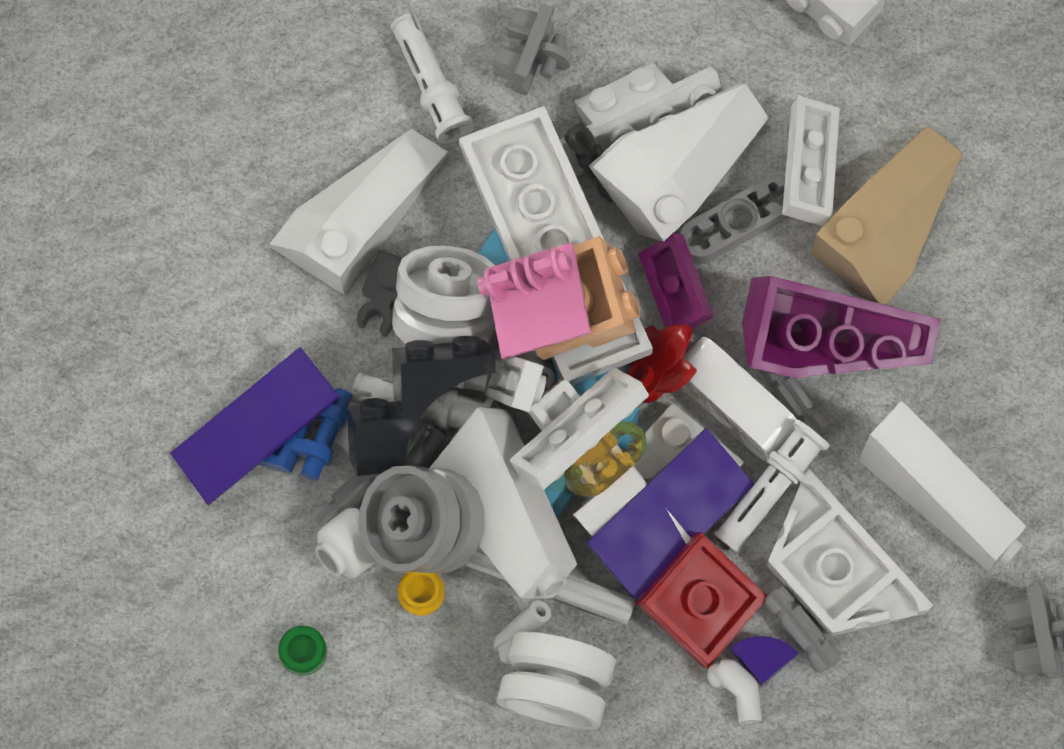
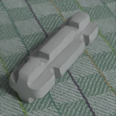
[760,371,830,437]
[313,474,379,528]
[764,586,839,672]

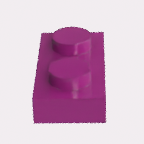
[638,233,714,329]

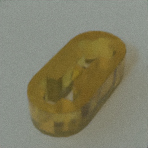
[564,422,647,497]

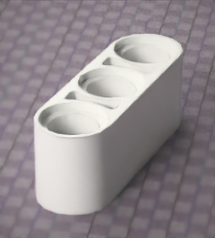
[682,337,797,462]

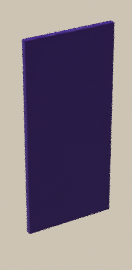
[170,347,340,506]
[586,428,754,600]

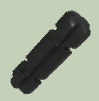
[564,123,614,202]

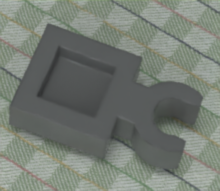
[357,250,402,337]

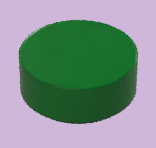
[278,626,327,676]

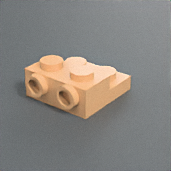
[535,236,640,360]

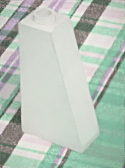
[859,401,1027,572]
[429,407,577,599]

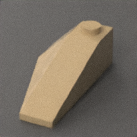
[811,125,962,305]

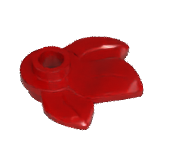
[626,324,697,403]

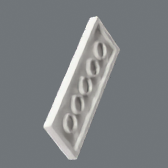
[459,106,653,385]

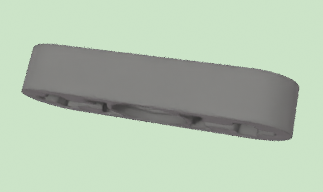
[680,175,789,265]

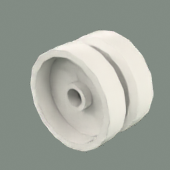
[392,246,496,344]
[496,631,616,730]

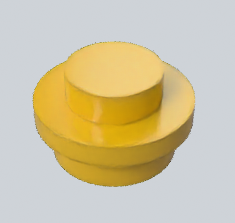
[397,572,445,616]

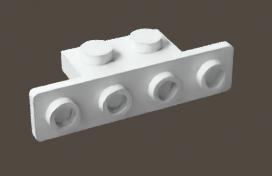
[560,63,722,177]

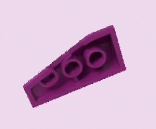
[742,276,941,378]

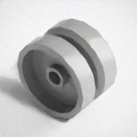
[359,466,484,573]

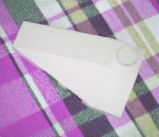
[589,83,769,241]
[269,129,449,295]

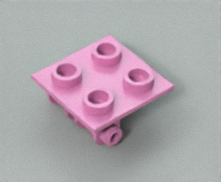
[477,242,591,359]

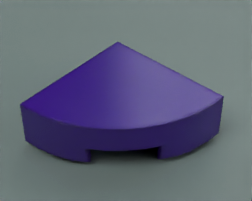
[730,636,798,687]

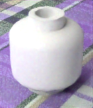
[315,508,376,578]

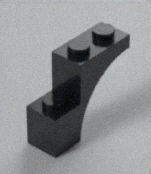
[347,336,496,476]

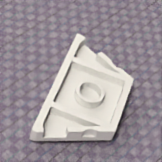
[767,469,933,637]

